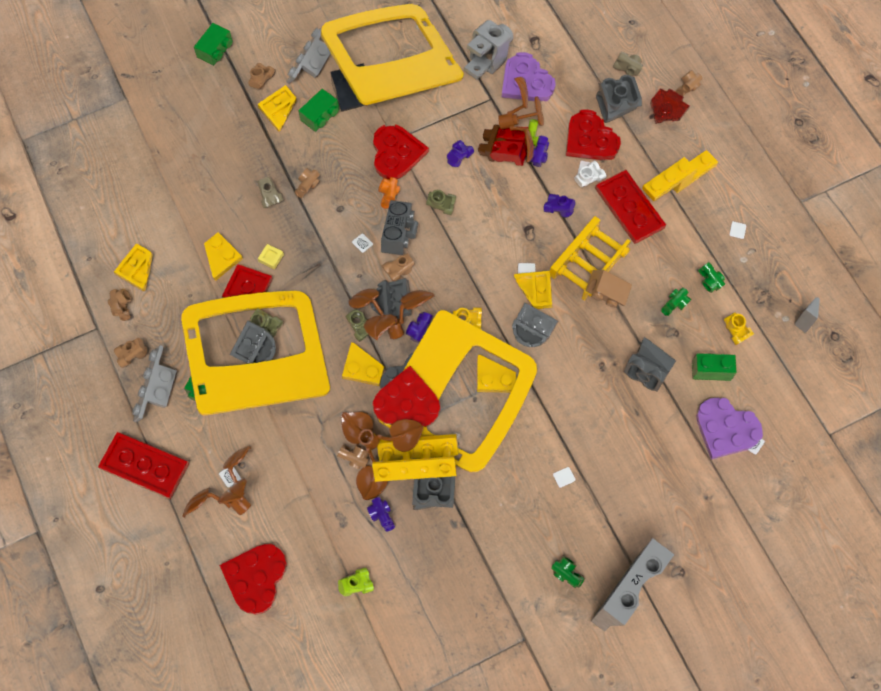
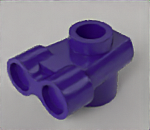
[530,136,549,167]
[447,140,474,167]
[544,194,575,217]
[406,312,433,343]
[367,497,395,532]

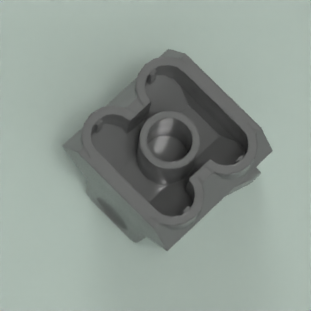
[596,75,642,123]
[624,337,676,392]
[412,476,456,510]

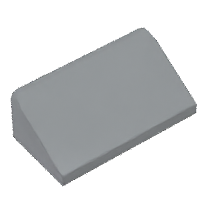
[795,297,820,333]

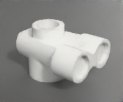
[574,160,606,188]

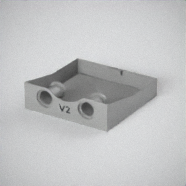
[591,538,674,632]

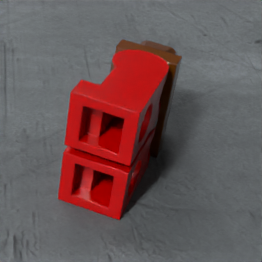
[478,125,530,166]

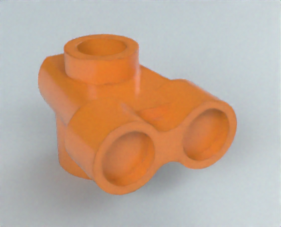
[378,177,400,209]

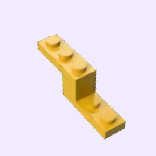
[642,150,718,201]

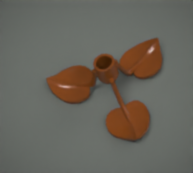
[498,77,544,162]
[348,289,435,340]
[341,412,423,500]
[182,445,251,518]

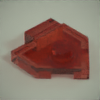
[650,88,690,124]

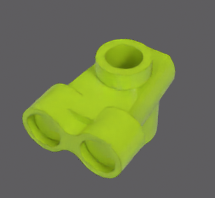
[338,568,374,596]

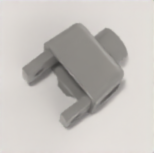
[464,20,513,80]

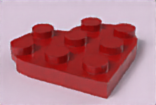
[566,109,621,160]
[373,124,429,180]
[372,366,440,427]
[219,544,287,615]

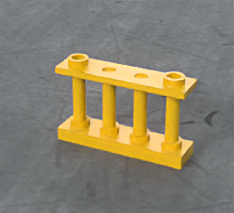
[550,216,631,301]
[372,434,459,482]

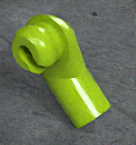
[528,119,539,146]

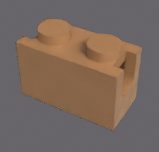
[586,270,632,308]

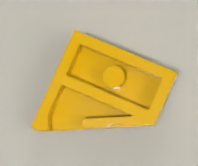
[258,85,296,132]
[204,232,243,281]
[114,243,153,292]
[514,271,553,309]
[342,342,384,386]
[477,355,516,393]

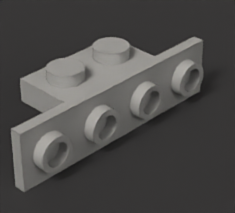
[286,24,331,84]
[132,345,176,422]

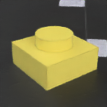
[258,244,284,270]

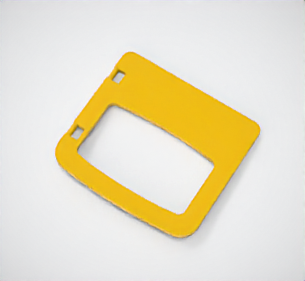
[321,4,464,105]
[181,291,330,416]
[379,310,537,472]

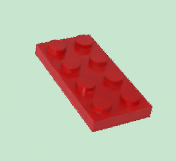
[595,170,666,244]
[98,432,189,500]

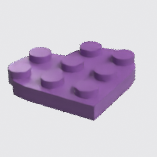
[502,52,556,101]
[696,398,763,460]

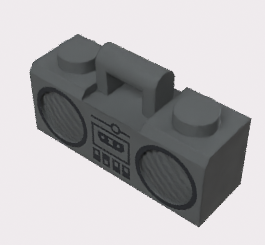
[381,200,419,255]

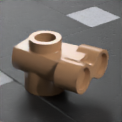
[248,63,275,89]
[675,70,703,97]
[295,168,320,198]
[382,253,415,281]
[108,289,131,321]
[114,338,147,368]
[337,445,369,469]

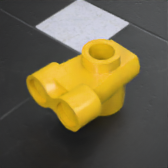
[453,307,482,329]
[723,312,754,345]

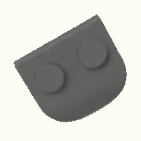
[370,278,412,318]
[512,303,559,347]
[230,320,276,364]

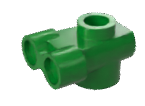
[698,262,725,293]
[661,287,692,316]
[551,556,585,588]

